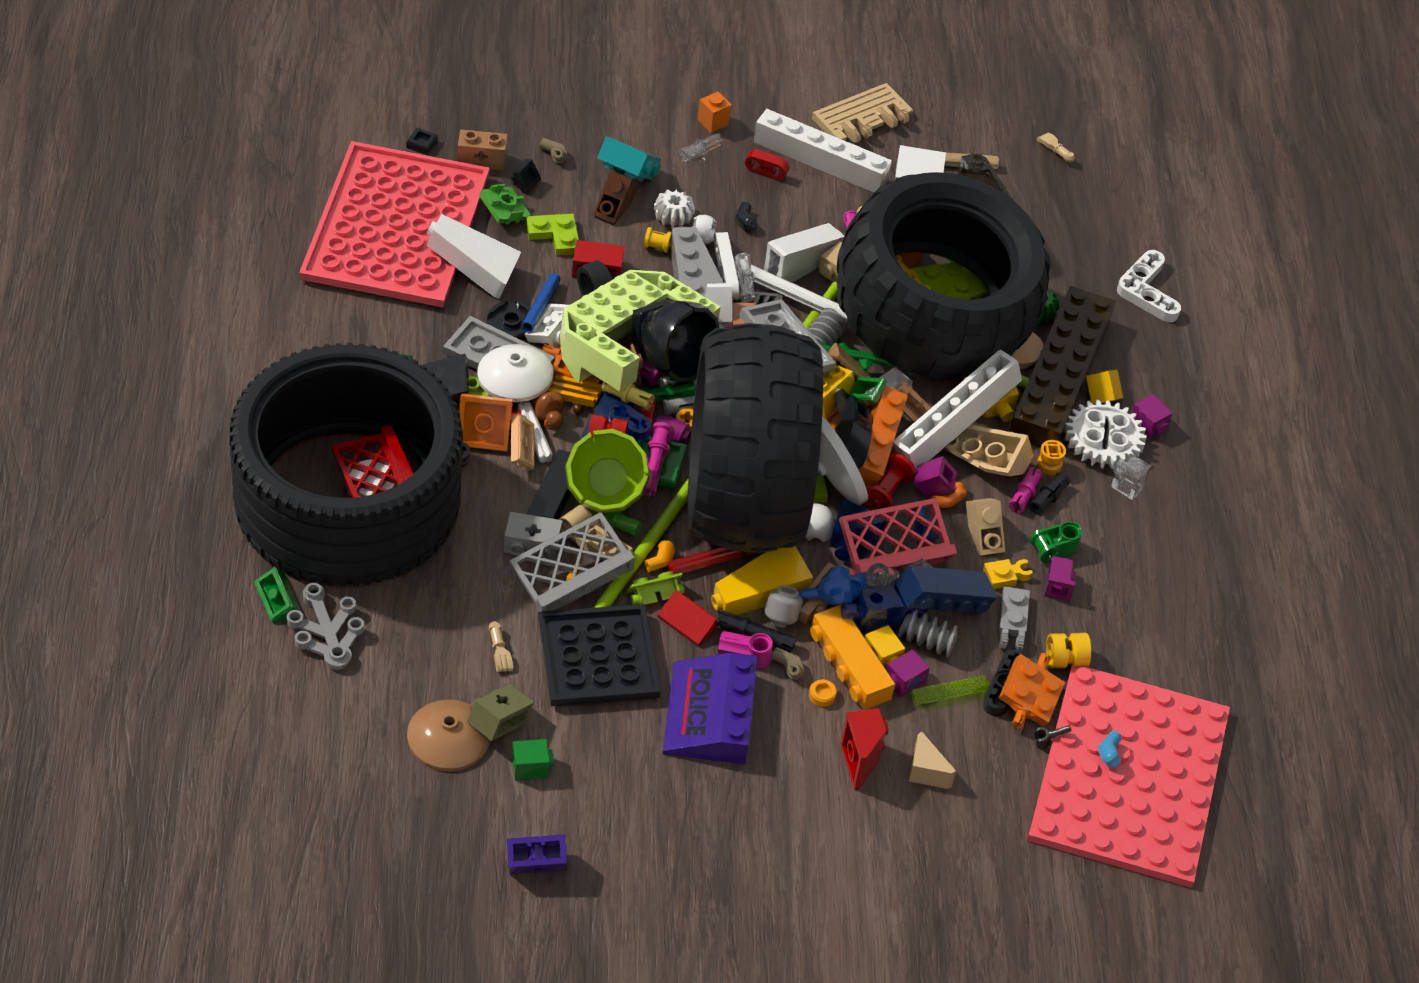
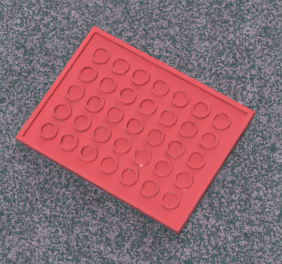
[299,141,490,308]
[1027,666,1230,888]

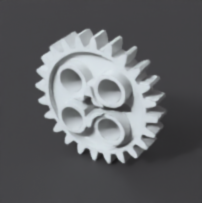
[1064,400,1147,469]

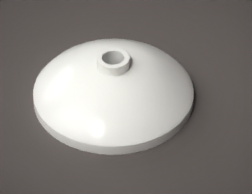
[477,344,554,402]

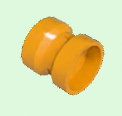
[1037,440,1066,475]

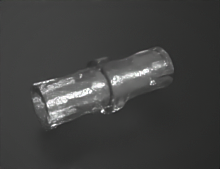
[735,253,755,302]

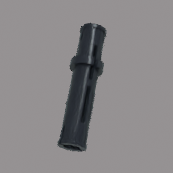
[716,609,797,653]

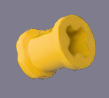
[644,227,672,253]

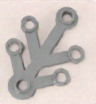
[287,583,364,670]

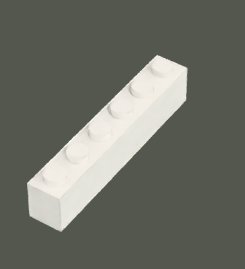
[754,109,892,192]
[893,350,1022,470]

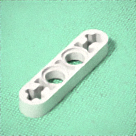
[714,232,739,300]

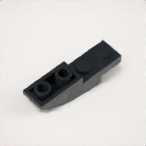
[835,388,872,469]

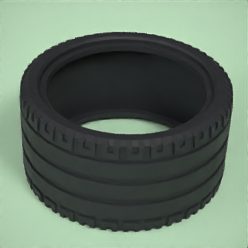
[229,343,463,586]

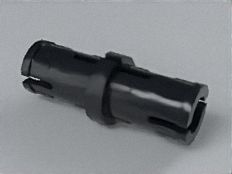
[1029,472,1070,515]

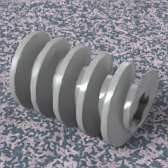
[808,308,848,346]
[898,608,958,658]

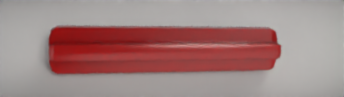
[668,547,742,574]

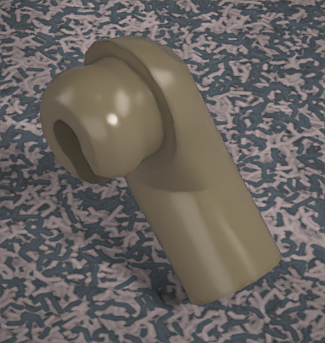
[540,138,567,163]
[772,647,804,680]

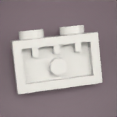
[525,304,568,349]

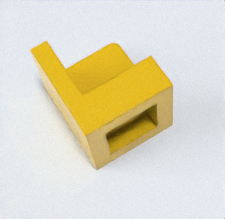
[1086,369,1123,404]

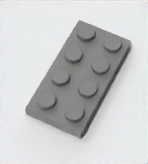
[739,299,836,373]
[443,316,555,370]

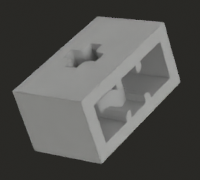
[504,512,562,561]

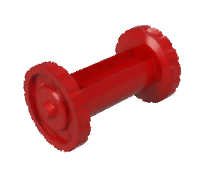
[864,453,916,510]

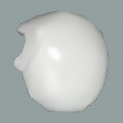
[805,503,836,542]

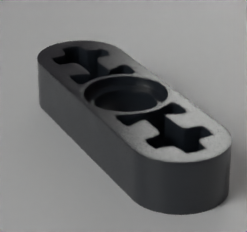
[983,650,1026,716]

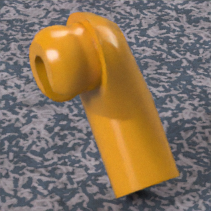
[644,540,675,573]

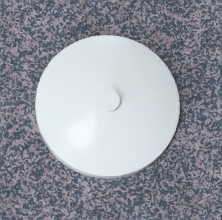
[818,416,868,507]

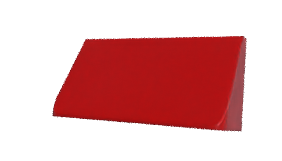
[657,590,717,646]

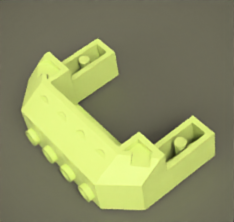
[560,270,721,392]

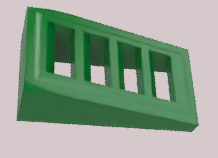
[849,376,888,406]

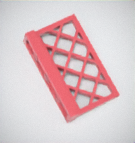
[839,498,957,577]

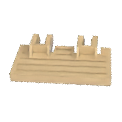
[812,83,913,143]

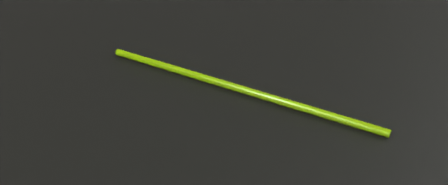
[593,282,838,608]

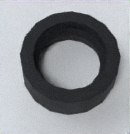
[577,260,613,296]

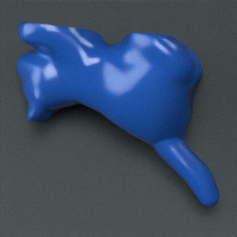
[799,566,875,606]

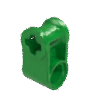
[1030,521,1082,563]

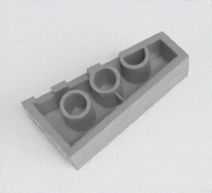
[670,227,724,297]

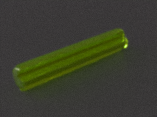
[911,675,989,705]

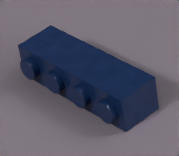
[895,566,998,614]

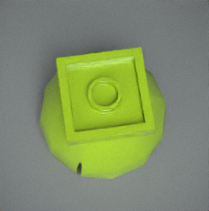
[565,429,650,513]

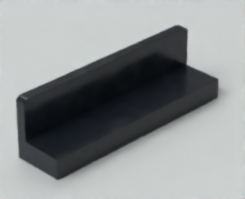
[526,449,572,520]

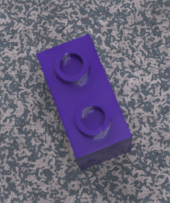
[507,834,567,874]

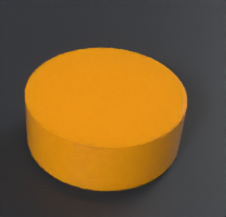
[809,679,837,707]

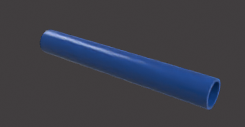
[521,273,561,332]

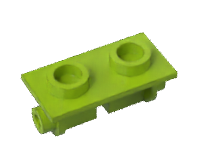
[626,571,685,605]

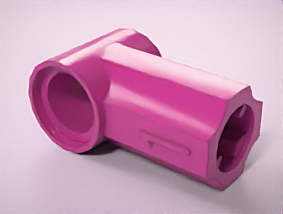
[718,631,773,668]

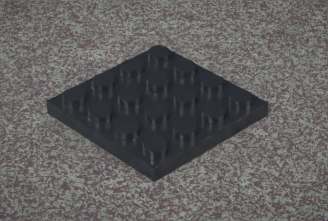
[538,604,660,706]

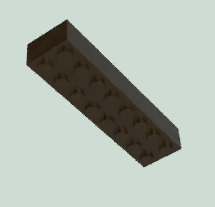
[1009,285,1116,448]

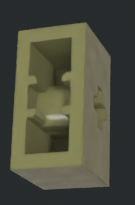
[467,684,534,741]

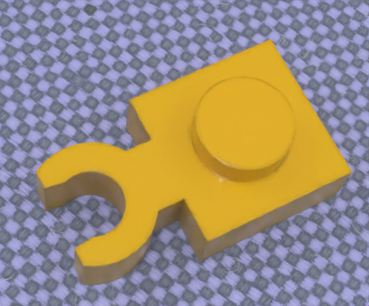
[983,559,1033,589]

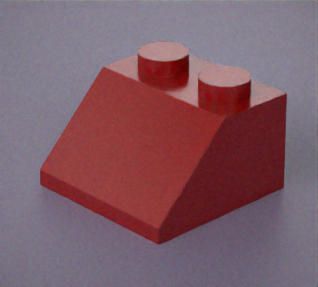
[840,708,889,790]

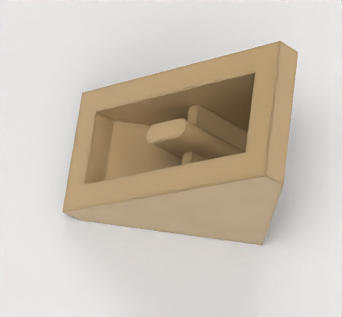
[909,732,956,789]

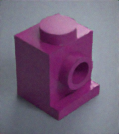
[1044,556,1076,601]

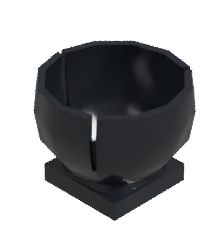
[632,298,719,382]

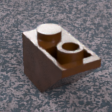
[593,171,640,224]

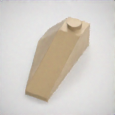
[943,425,1034,476]

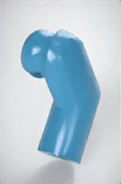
[1098,731,1122,768]

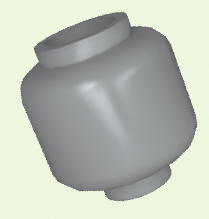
[765,586,803,628]

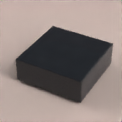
[406,128,438,155]

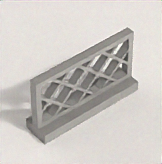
[509,512,635,612]

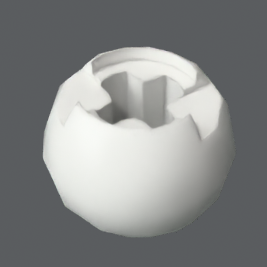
[692,215,717,245]

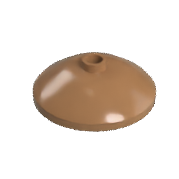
[407,699,491,772]

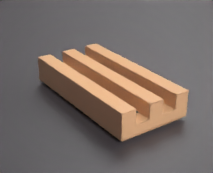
[511,414,534,471]

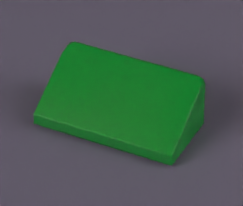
[254,567,302,623]

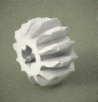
[654,189,695,227]

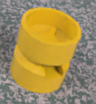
[1046,633,1091,668]

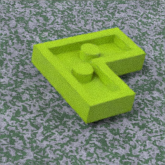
[526,214,579,256]

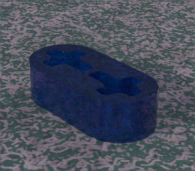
[608,402,651,441]

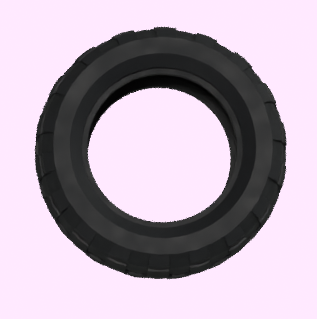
[837,172,1050,379]
[687,323,823,553]

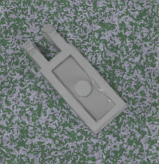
[998,586,1030,651]

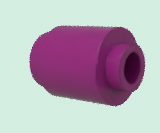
[655,415,691,445]

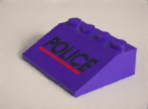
[663,653,757,764]

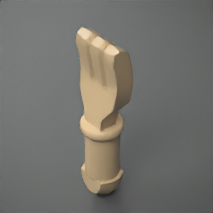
[1037,133,1075,163]
[489,622,514,672]

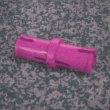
[1009,467,1043,514]

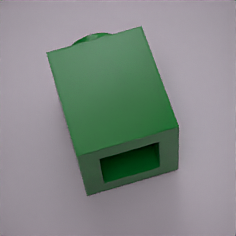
[512,739,554,780]

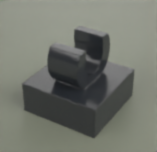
[509,159,541,193]

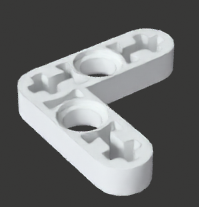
[1117,250,1181,322]

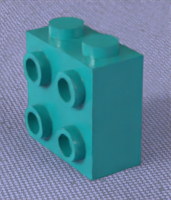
[597,136,661,182]

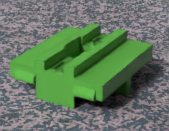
[479,184,531,225]

